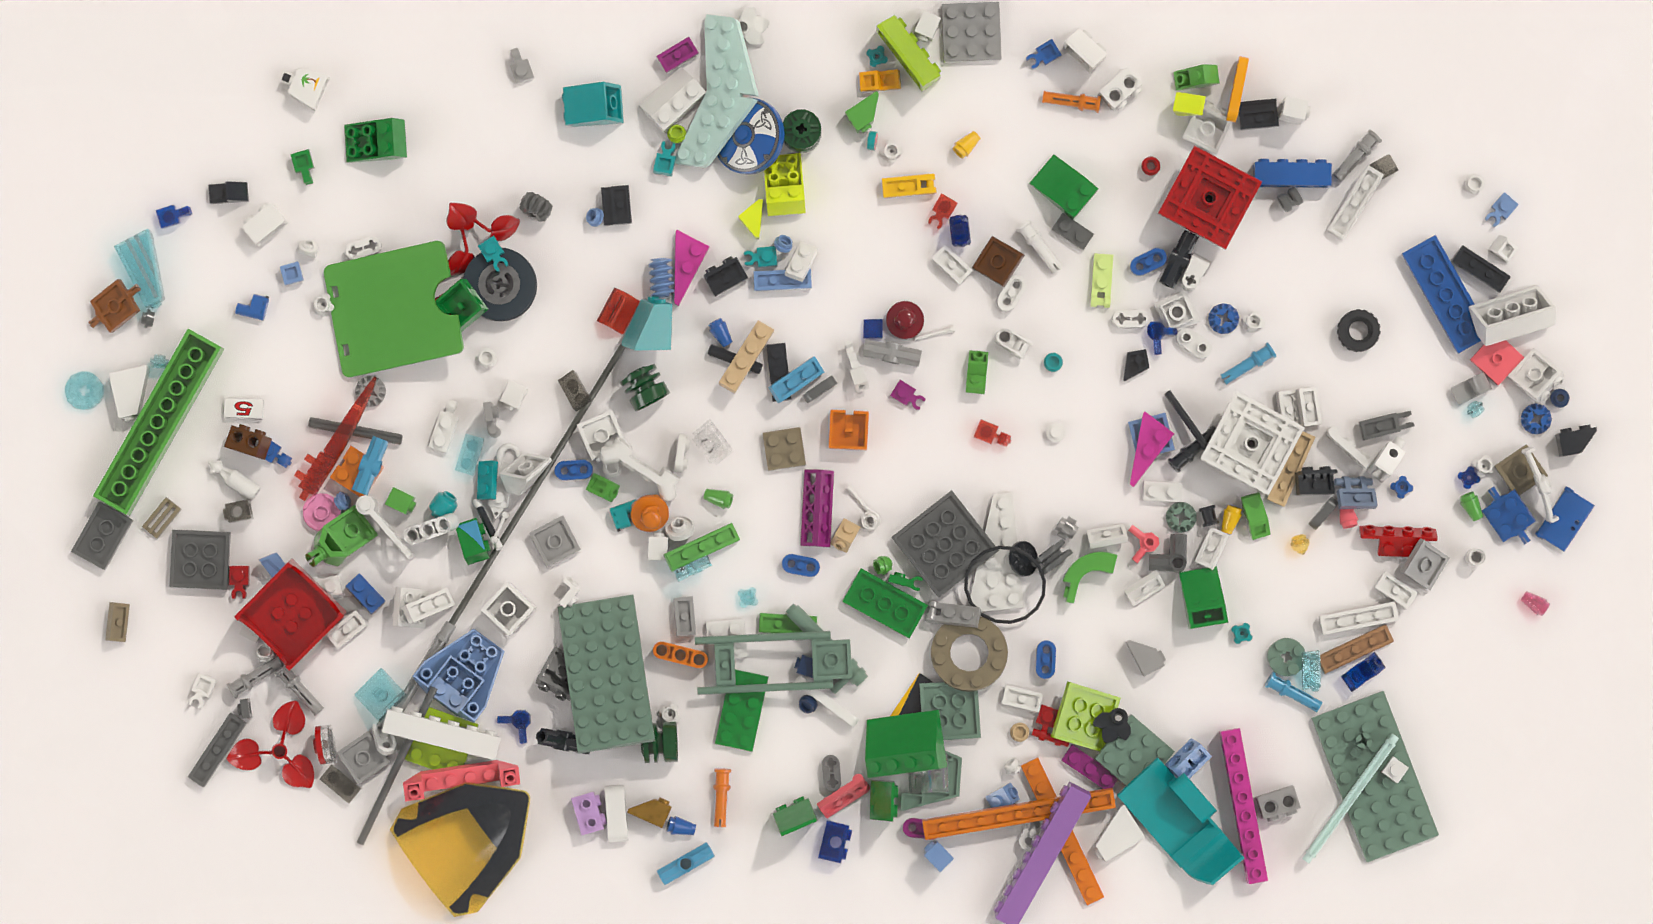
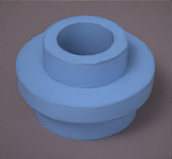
[586,208,604,227]
[774,235,793,253]
[334,492,351,511]

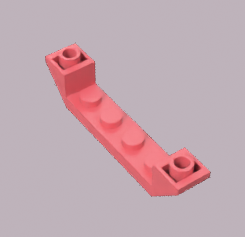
[403,760,520,802]

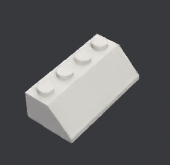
[1469,286,1556,346]

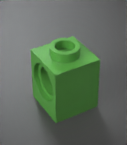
[385,487,417,515]

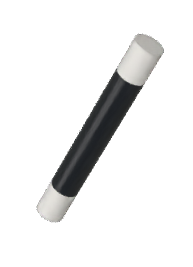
[472,498,503,551]

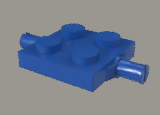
[1482,486,1536,545]

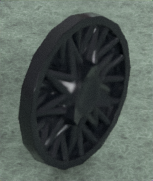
[1009,541,1038,577]

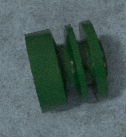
[783,109,821,153]
[620,364,670,412]
[641,722,678,763]

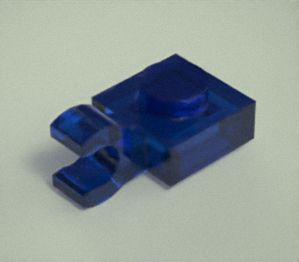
[156,205,192,229]

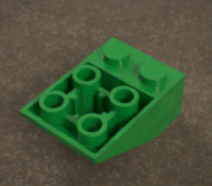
[344,118,407,163]
[1179,566,1229,629]
[869,780,898,822]

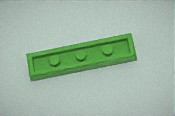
[663,523,740,572]

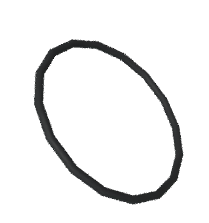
[964,546,1046,624]

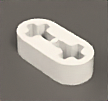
[345,237,382,260]
[1112,310,1149,328]

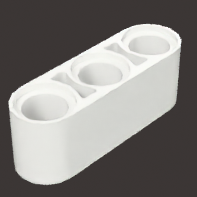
[403,513,459,545]
[605,785,628,842]

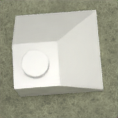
[499,452,552,495]

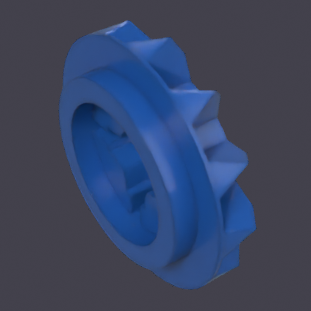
[1208,303,1239,334]
[1521,404,1552,434]

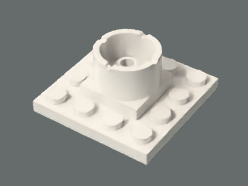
[1200,391,1305,495]

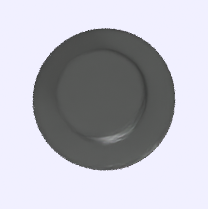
[141,309,155,328]

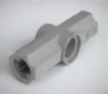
[862,339,922,367]

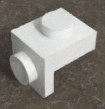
[559,578,580,608]

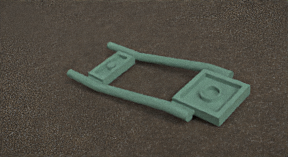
[695,631,852,695]

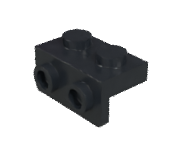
[703,256,748,297]
[1295,466,1338,496]

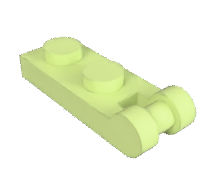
[1091,253,1113,308]

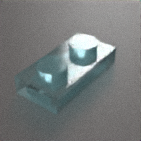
[455,434,485,476]

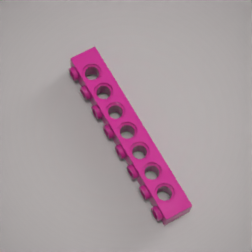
[1219,728,1268,884]

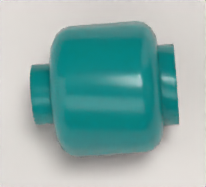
[429,491,458,518]

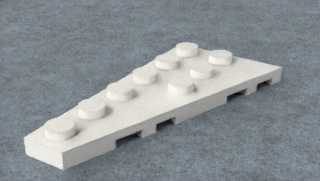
[968,493,1024,612]

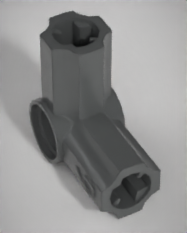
[1149,534,1187,573]

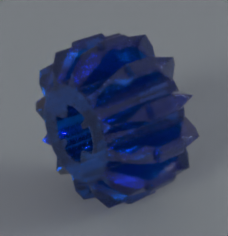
[949,214,971,247]

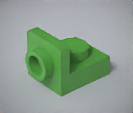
[586,473,620,502]

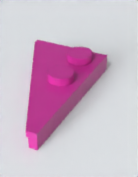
[674,230,710,306]
[1130,411,1175,487]

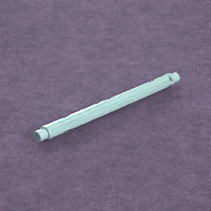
[1302,733,1399,863]

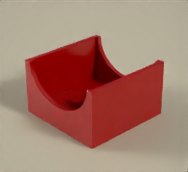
[234,558,347,671]

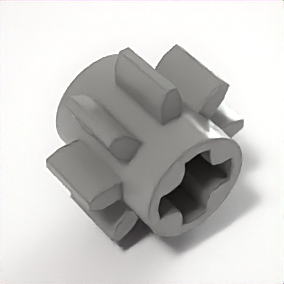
[1055,516,1079,540]

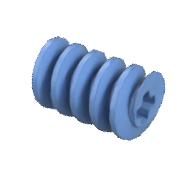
[648,258,674,298]

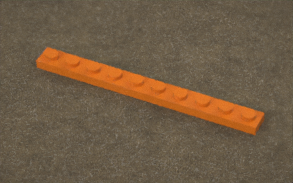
[922,788,1116,840]

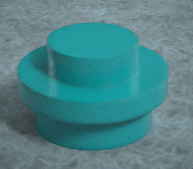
[1044,353,1063,372]

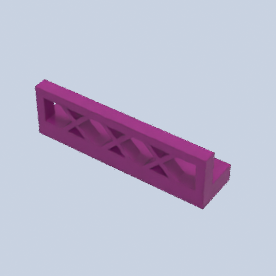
[800,469,834,547]

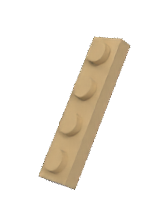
[719,320,774,394]
[1267,431,1315,507]

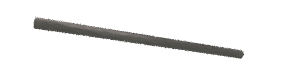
[357,686,438,845]

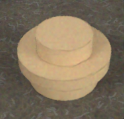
[1010,723,1029,742]

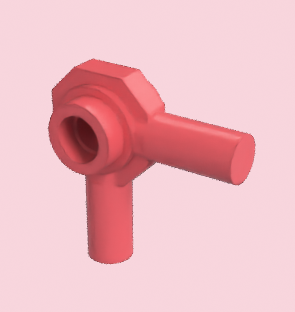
[1128,525,1159,564]

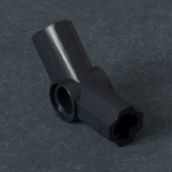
[536,728,590,755]

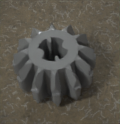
[519,192,553,222]

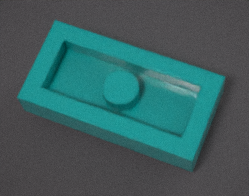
[477,460,498,500]

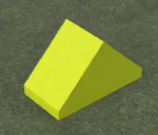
[1173,92,1206,116]
[738,199,763,239]

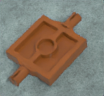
[88,279,141,333]

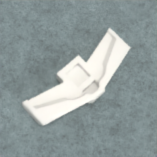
[1521,447,1559,523]

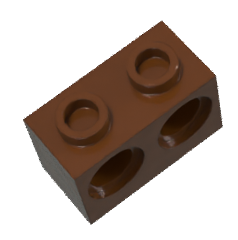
[224,424,272,460]

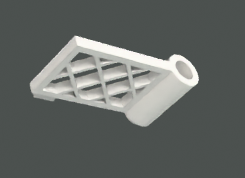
[356,495,415,559]

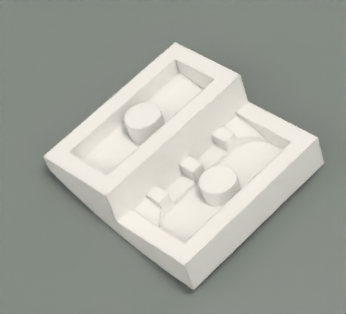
[1275,387,1322,427]

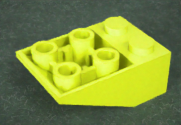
[764,153,806,216]

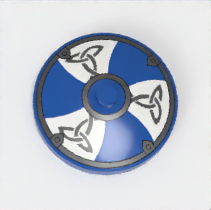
[717,97,784,175]

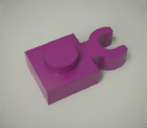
[890,380,926,410]

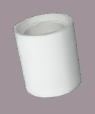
[1466,548,1486,566]

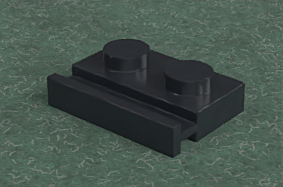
[1239,98,1279,130]
[601,185,632,226]

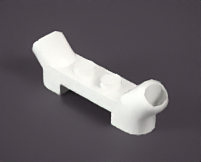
[600,437,680,501]

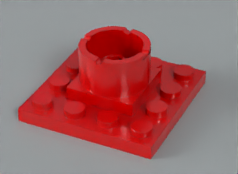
[1158,145,1262,250]

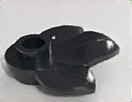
[1093,708,1131,743]

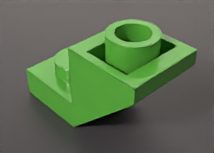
[966,350,988,394]
[1241,492,1271,540]

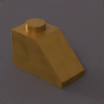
[627,797,672,828]

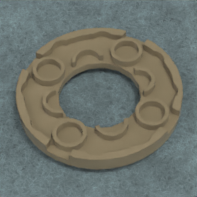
[931,616,1008,692]

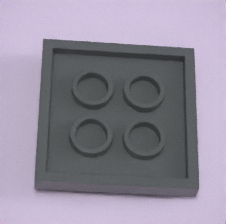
[169,529,231,590]

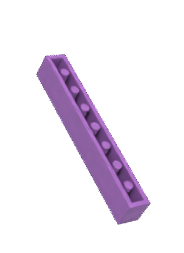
[994,781,1091,924]

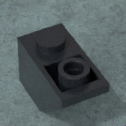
[1555,424,1597,457]

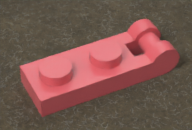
[817,774,870,818]

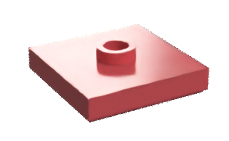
[1470,340,1525,386]

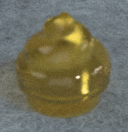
[1290,534,1310,555]

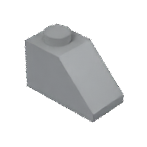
[1126,640,1166,676]

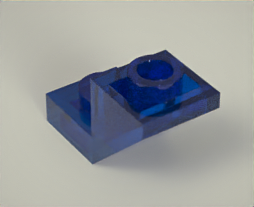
[1341,652,1386,692]

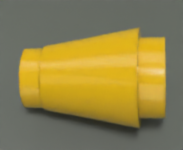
[952,131,981,159]
[1221,505,1242,534]

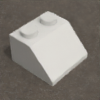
[1063,28,1107,74]

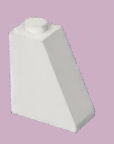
[109,365,150,422]
[1094,804,1145,862]

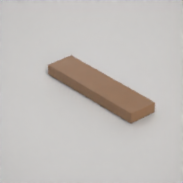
[1316,624,1394,674]

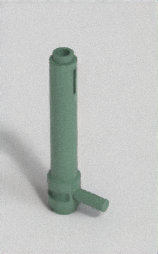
[786,604,868,694]

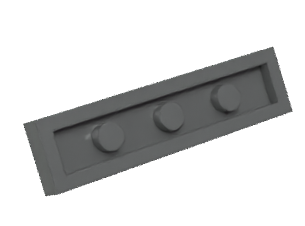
[188,712,247,788]

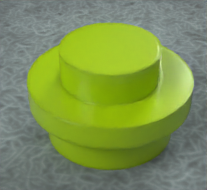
[667,125,686,143]

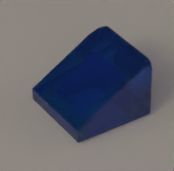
[863,319,883,339]

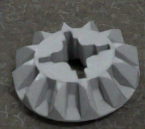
[355,376,386,407]

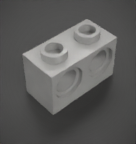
[1255,785,1301,822]

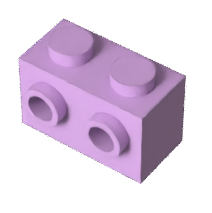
[571,791,607,835]

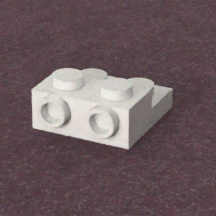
[1182,100,1232,154]
[1508,348,1564,404]
[577,410,626,462]

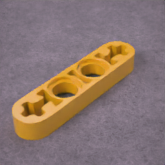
[1226,56,1249,123]

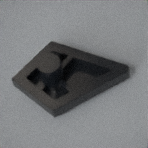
[1123,349,1150,381]

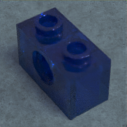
[818,820,852,863]

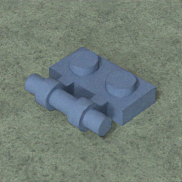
[1334,476,1378,509]

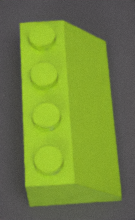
[876,15,941,92]

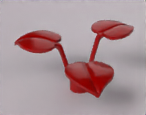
[446,203,520,276]
[226,700,314,788]

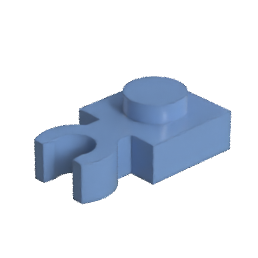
[1485,192,1519,227]

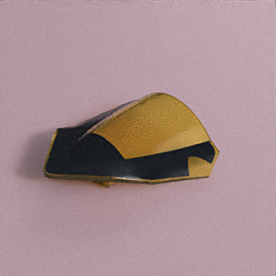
[390,782,530,917]

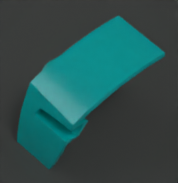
[1117,757,1244,885]

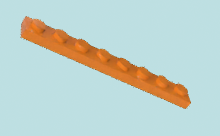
[1021,757,1104,905]

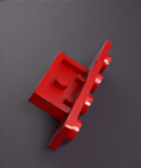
[1359,525,1438,557]

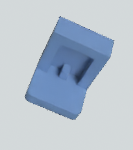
[985,783,1020,808]

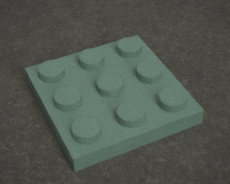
[919,682,981,740]
[1094,714,1175,786]

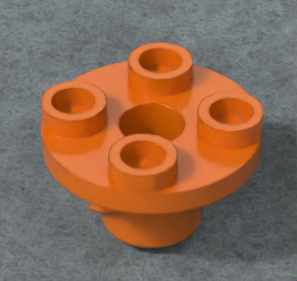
[630,494,669,532]

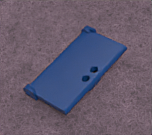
[1535,486,1595,552]

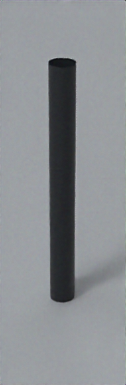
[1164,390,1208,450]

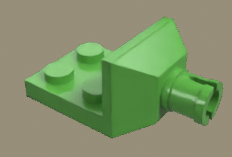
[305,505,378,567]

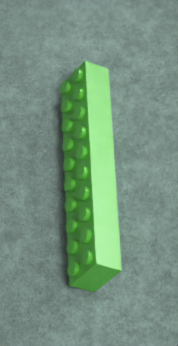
[93,329,224,516]

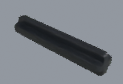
[708,344,763,374]

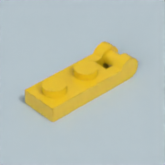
[882,174,937,198]

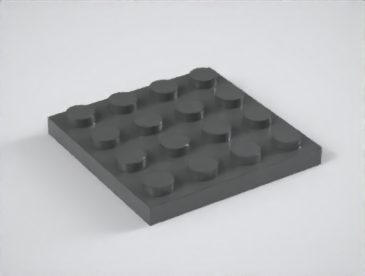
[891,490,999,598]

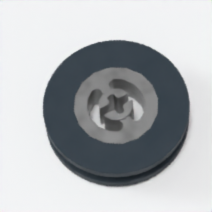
[463,248,537,321]

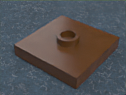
[972,236,1025,288]

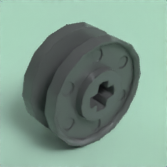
[1031,539,1073,575]

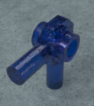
[1147,321,1178,355]
[497,710,531,744]

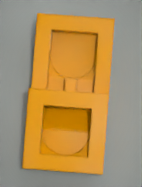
[859,69,901,92]

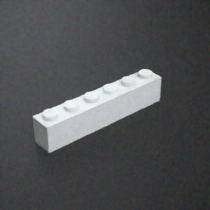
[381,706,500,760]

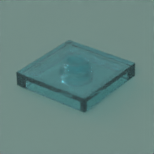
[354,668,407,722]

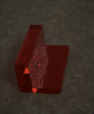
[597,287,640,334]

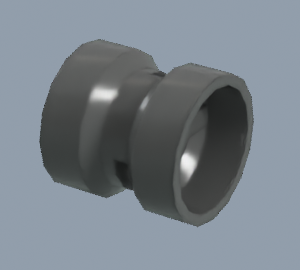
[1277,187,1303,213]

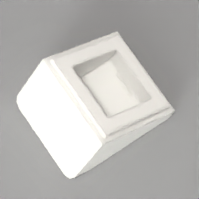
[1489,235,1519,263]

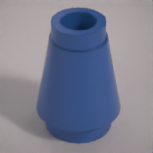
[708,318,733,347]
[667,816,696,835]

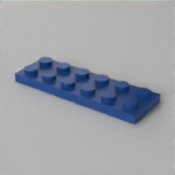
[1401,235,1481,354]

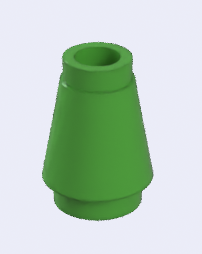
[704,489,733,509]
[1460,491,1483,521]

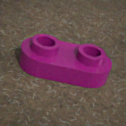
[903,818,936,840]

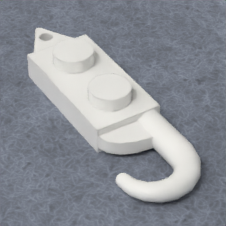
[488,443,520,519]

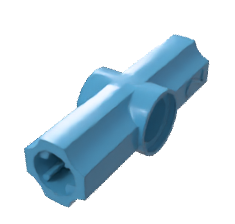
[352,436,389,496]
[657,842,715,885]

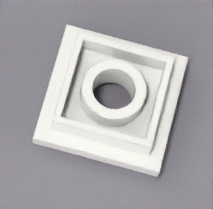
[1154,290,1200,335]

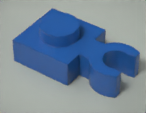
[1026,39,1062,70]

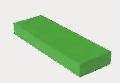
[759,613,817,633]

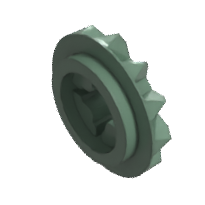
[1166,502,1197,533]

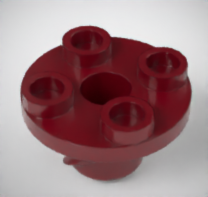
[886,301,924,339]

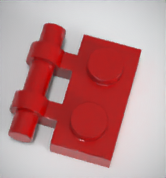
[1031,704,1069,747]

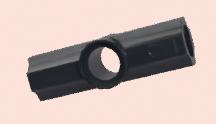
[1159,230,1199,289]

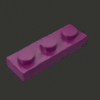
[1061,744,1118,789]

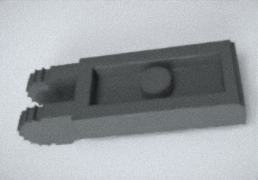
[1358,411,1415,440]

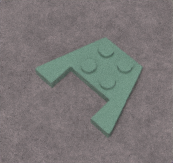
[900,751,962,811]

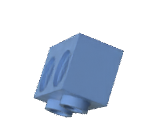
[1165,738,1212,779]
[923,841,954,872]

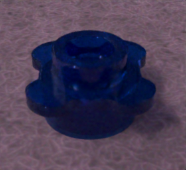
[1457,466,1480,489]

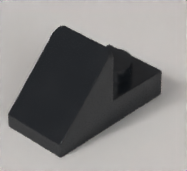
[208,181,249,204]

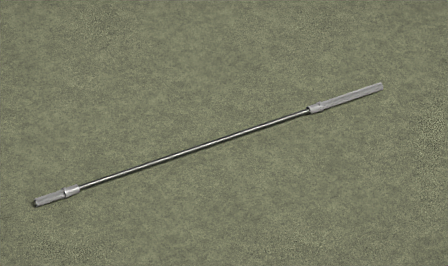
[394,296,648,712]

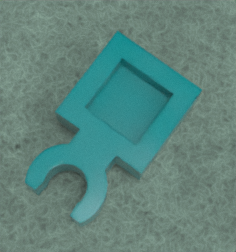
[653,141,676,177]
[478,236,509,272]
[744,246,778,267]

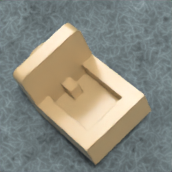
[831,518,861,553]

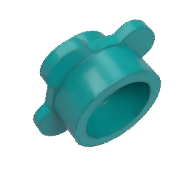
[866,46,888,67]
[1231,623,1253,644]

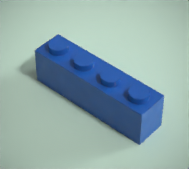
[1253,159,1332,188]

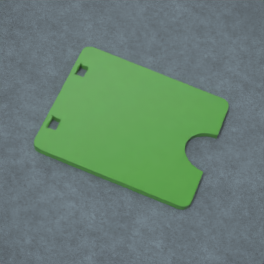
[324,241,464,377]

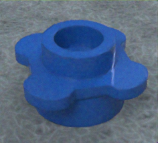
[1390,476,1413,499]

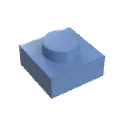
[280,261,304,286]

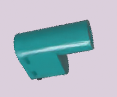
[609,499,637,532]

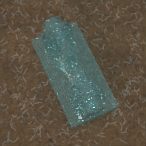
[1302,650,1321,692]

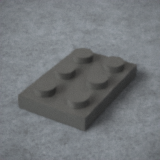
[71,501,134,570]

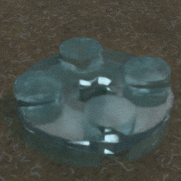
[65,371,104,410]
[673,555,712,582]

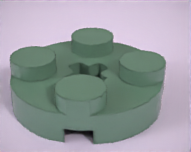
[1267,638,1306,676]

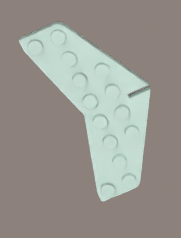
[675,14,759,168]

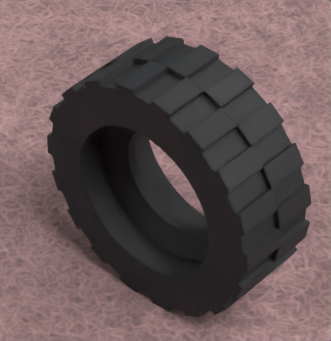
[1337,309,1381,352]

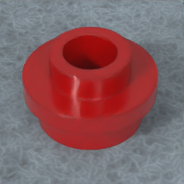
[1141,156,1160,176]

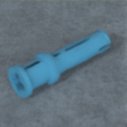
[1220,342,1277,385]
[1265,672,1322,712]

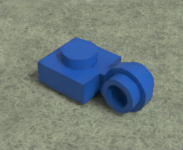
[265,441,292,468]

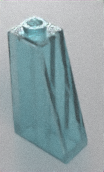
[114,229,165,310]

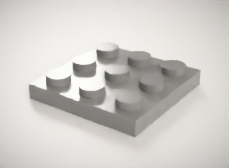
[942,2,1002,62]

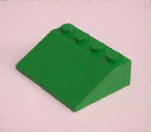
[865,710,947,778]

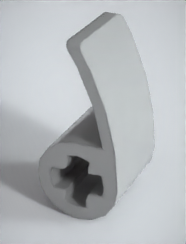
[1451,372,1492,405]

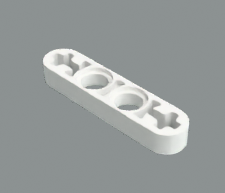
[794,675,859,727]

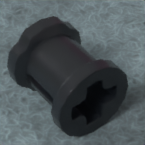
[1199,505,1220,527]

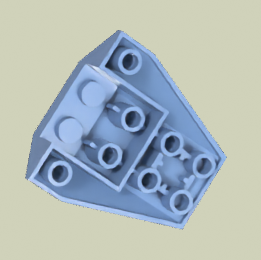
[412,629,505,723]

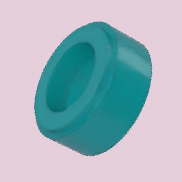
[867,131,878,151]

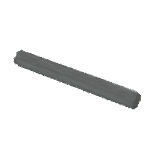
[308,417,403,445]

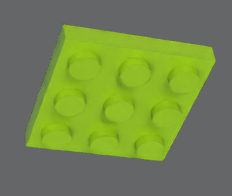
[1051,681,1121,751]
[405,707,479,770]

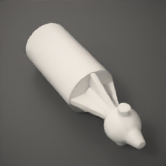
[208,460,261,501]

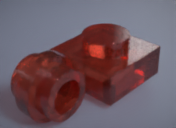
[974,419,1012,447]

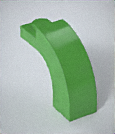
[1063,552,1117,604]

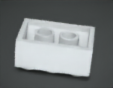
[639,67,706,133]

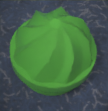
[873,556,893,575]

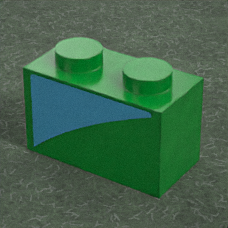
[456,518,491,565]

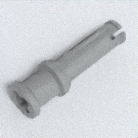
[1333,129,1382,182]
[226,656,283,699]
[275,665,324,716]

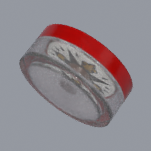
[313,724,337,765]

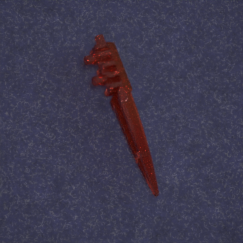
[294,375,377,501]

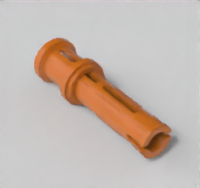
[1042,91,1101,113]
[713,768,732,827]

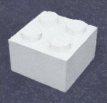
[481,582,536,636]

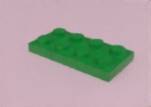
[842,568,928,639]
[715,669,769,752]

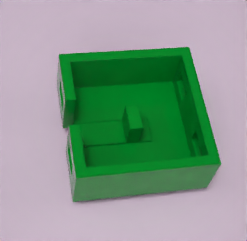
[435,279,488,333]

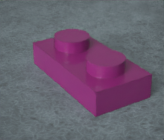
[656,37,699,73]

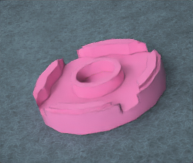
[303,493,341,531]

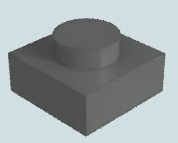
[237,698,252,719]

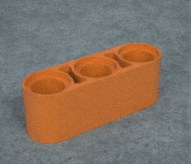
[653,642,708,668]

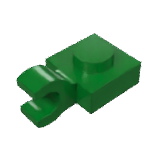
[290,149,315,185]
[888,572,923,591]

